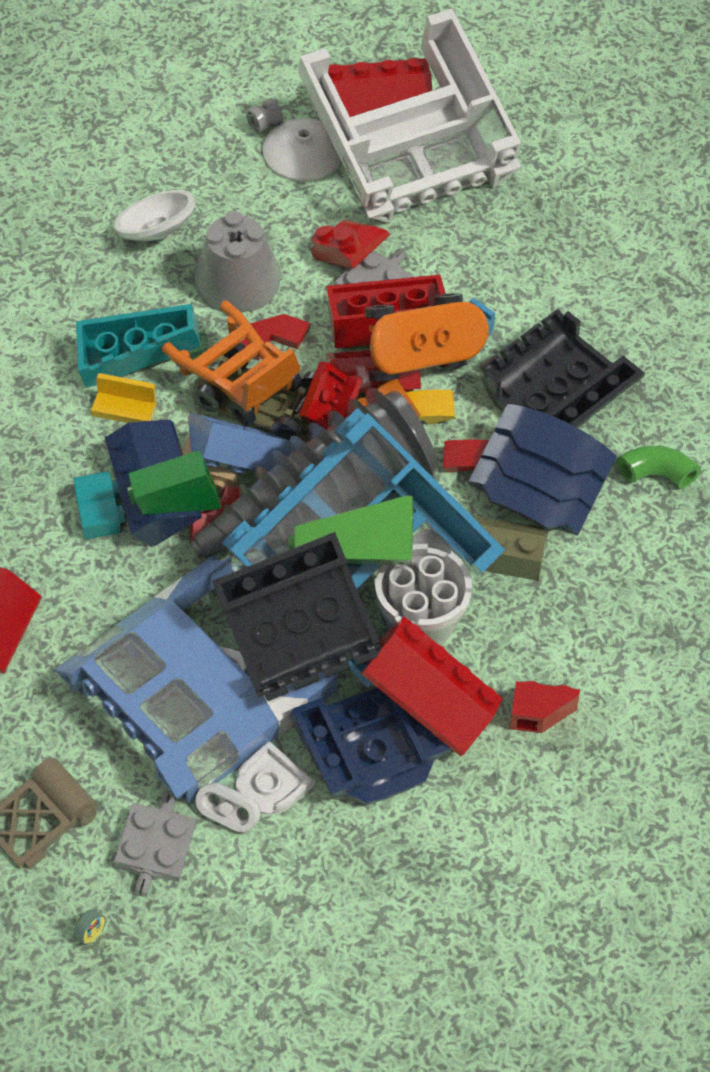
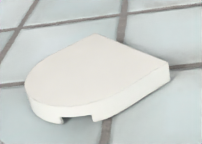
[236,741,315,815]

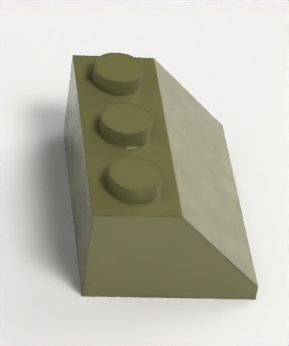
[453,515,549,581]

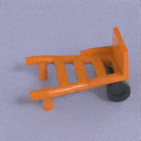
[161,300,303,427]

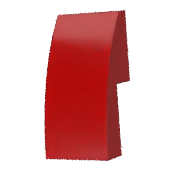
[443,439,489,472]

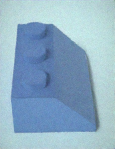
[188,412,291,474]

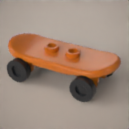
[364,293,489,381]

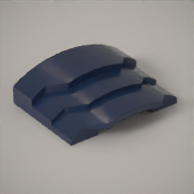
[467,404,617,536]
[290,687,451,805]

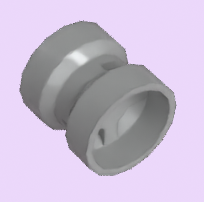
[246,98,283,134]

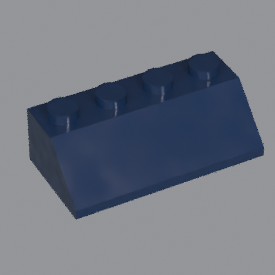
[105,419,202,547]

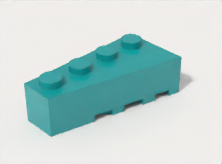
[76,304,200,388]

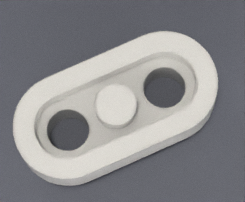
[196,783,260,832]

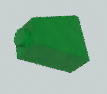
[127,450,221,515]

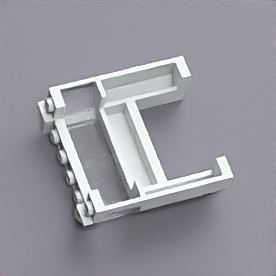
[298,9,521,223]

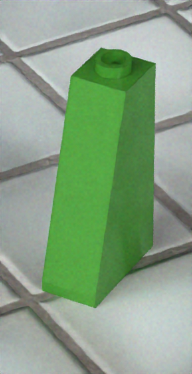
[289,496,414,565]

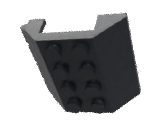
[480,309,645,428]
[212,532,381,702]

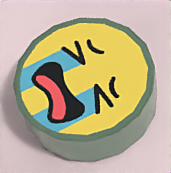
[74,909,106,945]

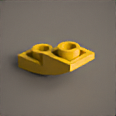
[406,389,456,424]

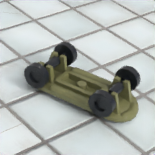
[193,343,315,443]

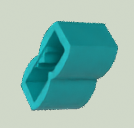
[73,471,125,540]

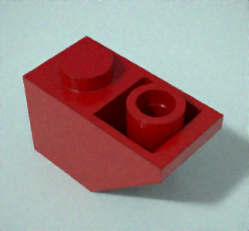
[510,681,580,733]

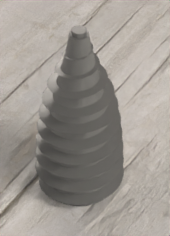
[190,388,438,559]

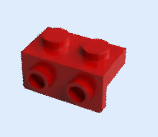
[299,362,363,430]

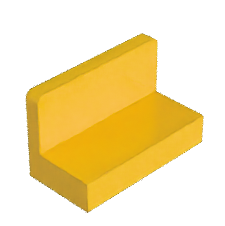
[91,373,157,423]

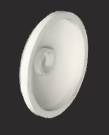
[263,118,342,182]
[114,190,196,241]

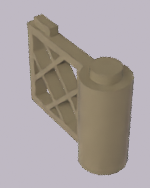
[0,758,98,869]

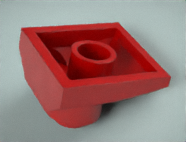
[310,220,390,269]

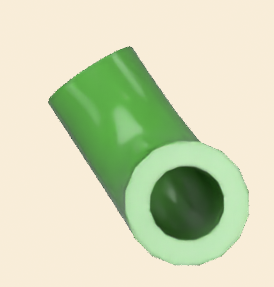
[616,445,701,489]

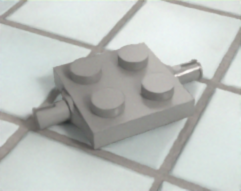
[334,249,414,285]
[114,791,197,897]

